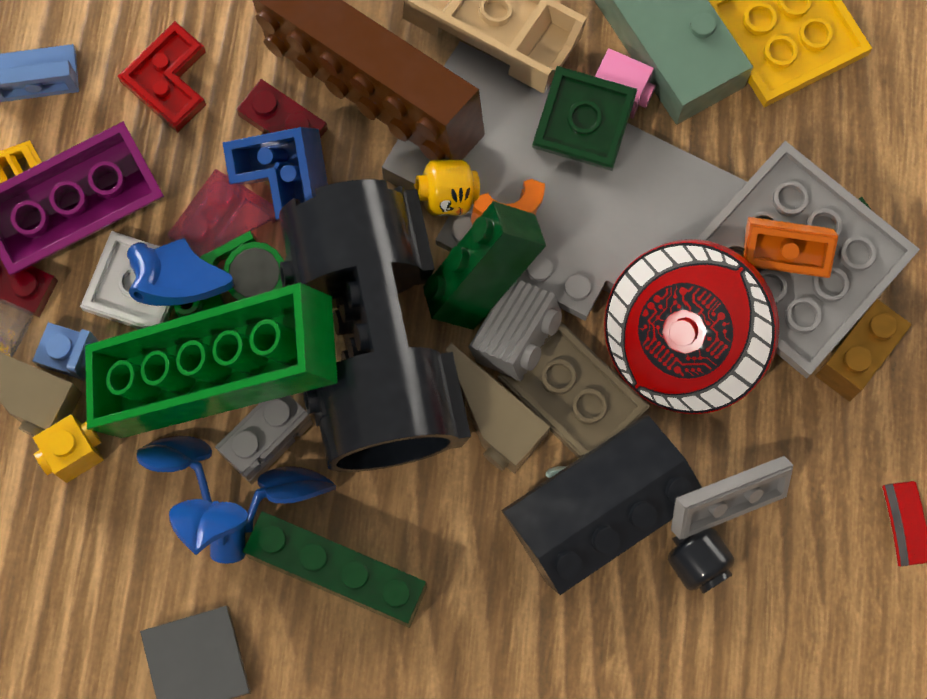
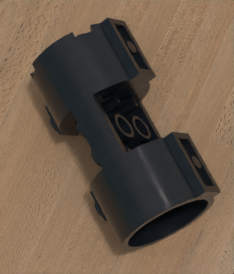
[279,179,471,472]

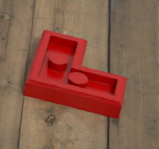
[118,21,206,133]

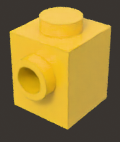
[32,414,104,483]

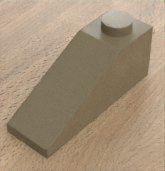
[446,343,550,474]
[0,352,82,437]

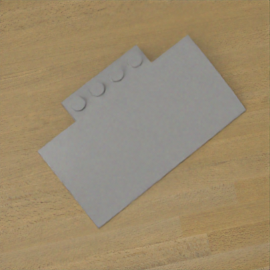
[382,41,747,321]

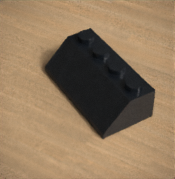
[501,415,702,595]

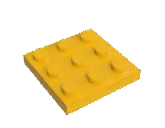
[708,0,873,108]

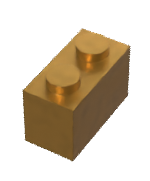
[815,299,912,402]

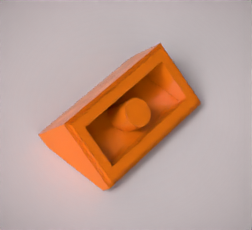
[743,217,838,278]

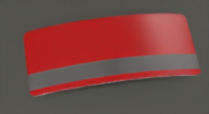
[882,481,927,567]

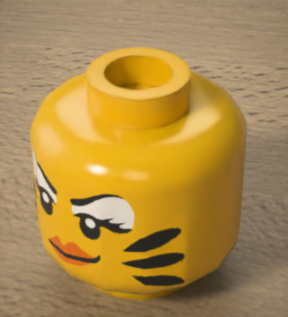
[415,160,480,216]

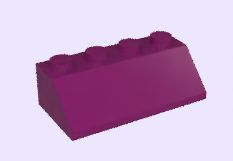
[0,121,164,276]

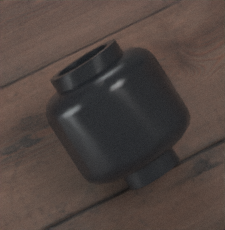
[668,528,734,594]

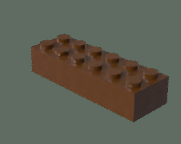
[252,0,485,161]

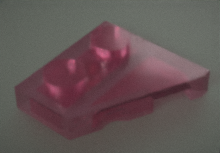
[167,169,280,258]

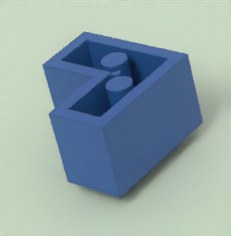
[222,127,328,219]

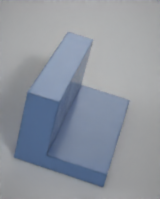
[0,44,79,102]

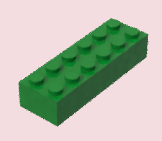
[85,282,338,438]

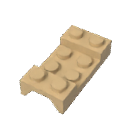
[402,0,587,94]

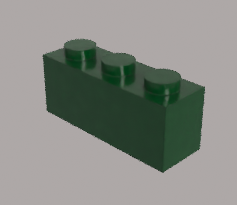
[423,201,546,330]

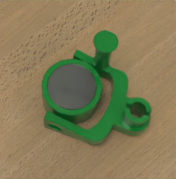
[173,231,285,318]

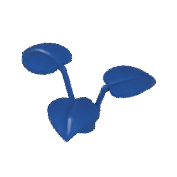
[137,436,336,564]

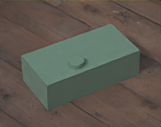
[594,0,753,125]

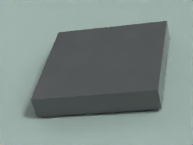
[140,606,251,699]

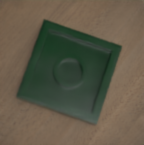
[532,66,637,171]

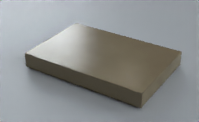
[498,322,650,458]

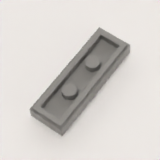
[671,456,794,540]

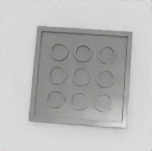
[695,141,920,379]

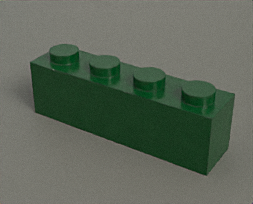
[243,511,427,628]

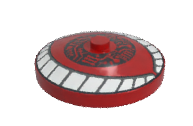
[604,239,779,414]

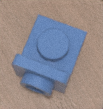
[32,322,98,380]

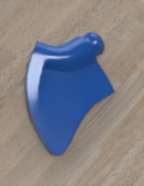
[127,238,234,306]

